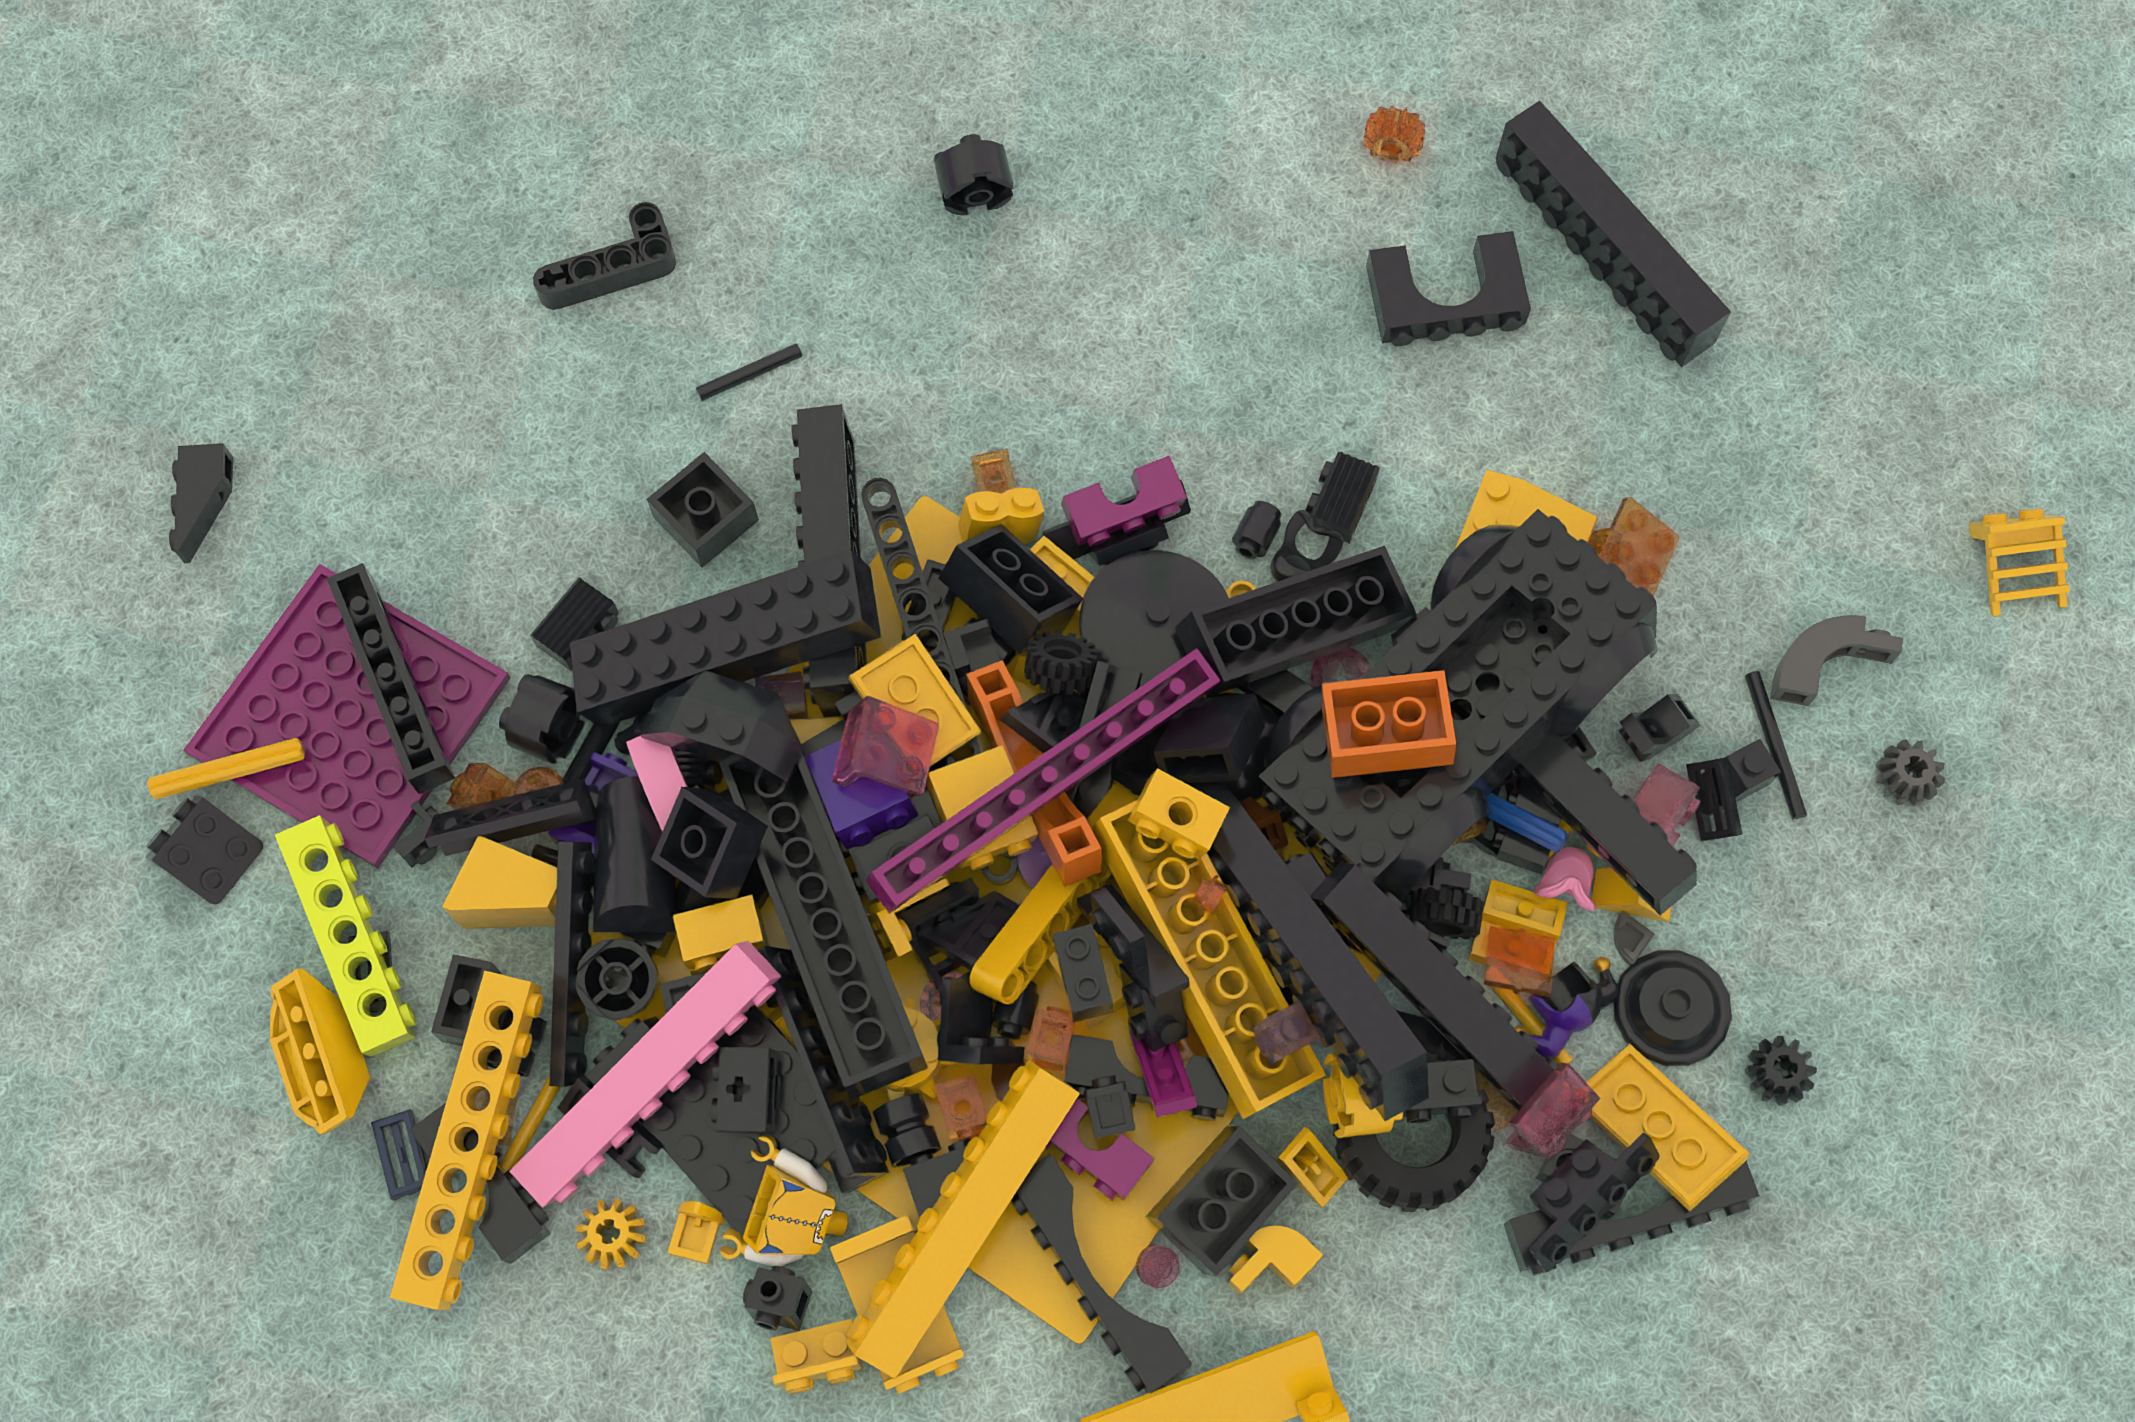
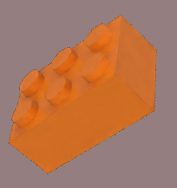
[1321,670,1456,778]

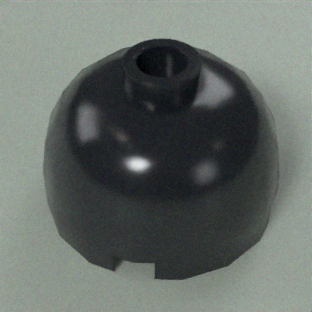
[576,939,659,1021]

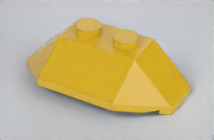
[269,968,370,1135]

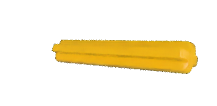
[147,738,305,799]

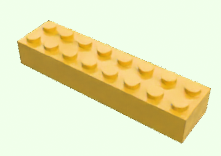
[1091,800,1326,1119]

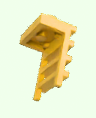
[1969,508,2070,616]

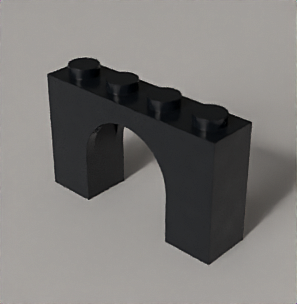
[1366,231,1531,346]

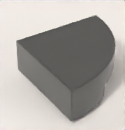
[1614,911,1655,966]

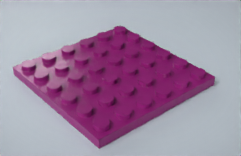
[183,564,511,869]

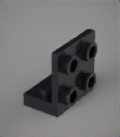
[937,977,1025,1065]

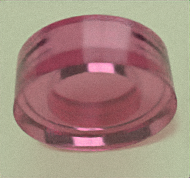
[1136,1245,1180,1288]

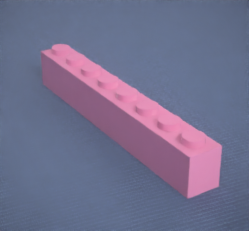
[509,940,781,1208]

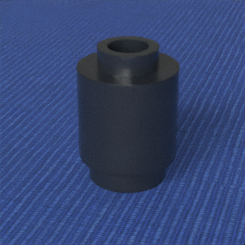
[1232,500,1282,559]
[991,981,1039,1040]

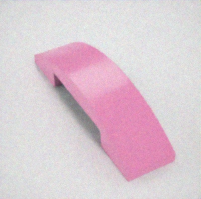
[626,736,688,832]

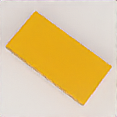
[1571,1044,1749,1211]

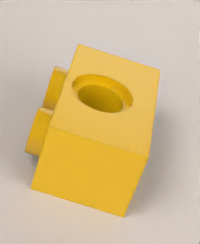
[1127,768,1230,859]

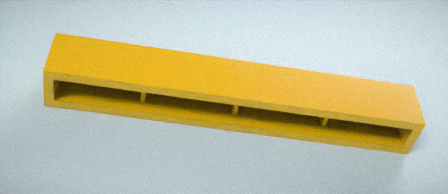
[846,1059,1080,1379]

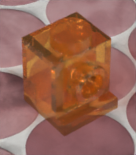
[971,448,1017,494]
[1024,1006,1076,1073]
[935,1074,987,1141]

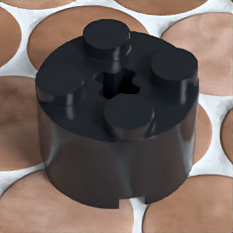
[933,134,1014,215]
[499,674,585,764]

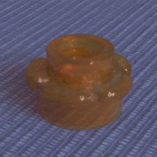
[1192,875,1227,915]

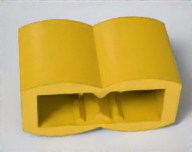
[958,488,1044,544]

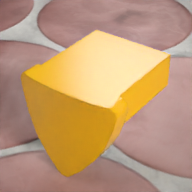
[667,1201,726,1265]

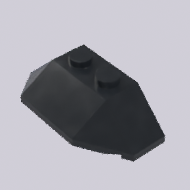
[640,670,803,784]

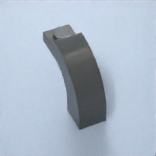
[1770,615,1903,706]

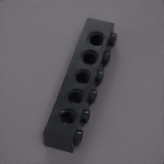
[326,563,456,794]

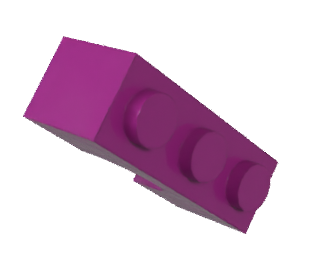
[1061,455,1187,547]
[1044,1099,1155,1201]

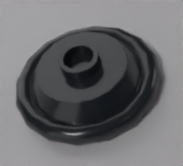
[1613,950,1732,1066]

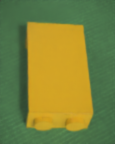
[830,1215,964,1394]

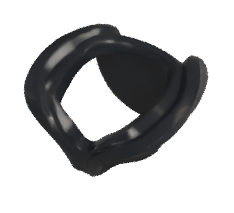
[1270,510,1344,582]

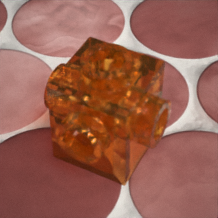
[446,763,516,810]

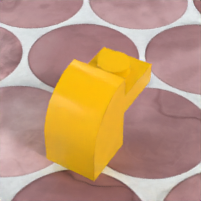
[1228,1226,1323,1296]

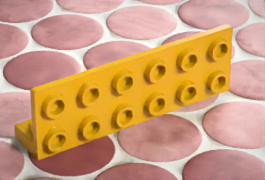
[1080,1331,1350,1422]

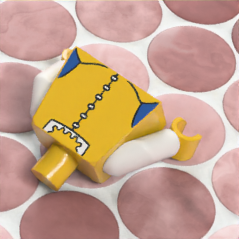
[720,1134,848,1267]

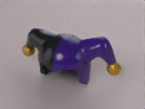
[1514,957,1619,1059]

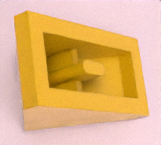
[1591,868,1671,922]
[1276,1127,1348,1208]

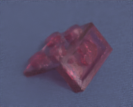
[832,695,939,796]
[1505,1062,1601,1159]

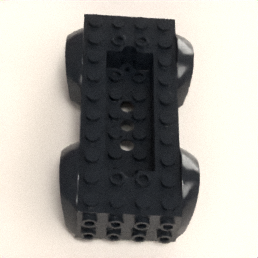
[1258,509,1658,903]

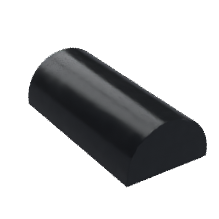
[593,776,675,933]

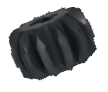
[1745,1036,1817,1106]

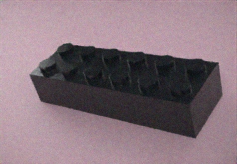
[1175,546,1417,697]

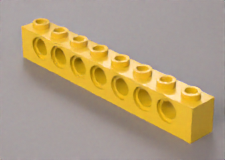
[390,971,543,1311]

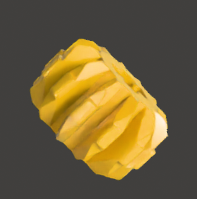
[576,1198,647,1270]

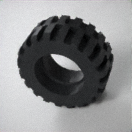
[1333,1049,1495,1212]

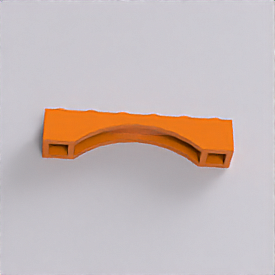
[966,660,1102,887]

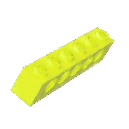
[275,815,417,1057]

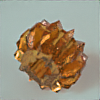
[1364,105,1426,164]

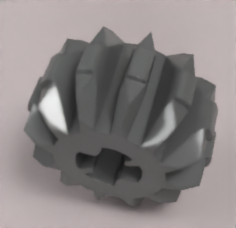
[1876,739,1945,806]

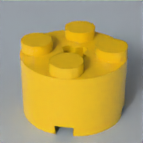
[1323,1053,1403,1138]

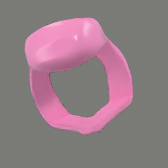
[1533,847,1596,911]

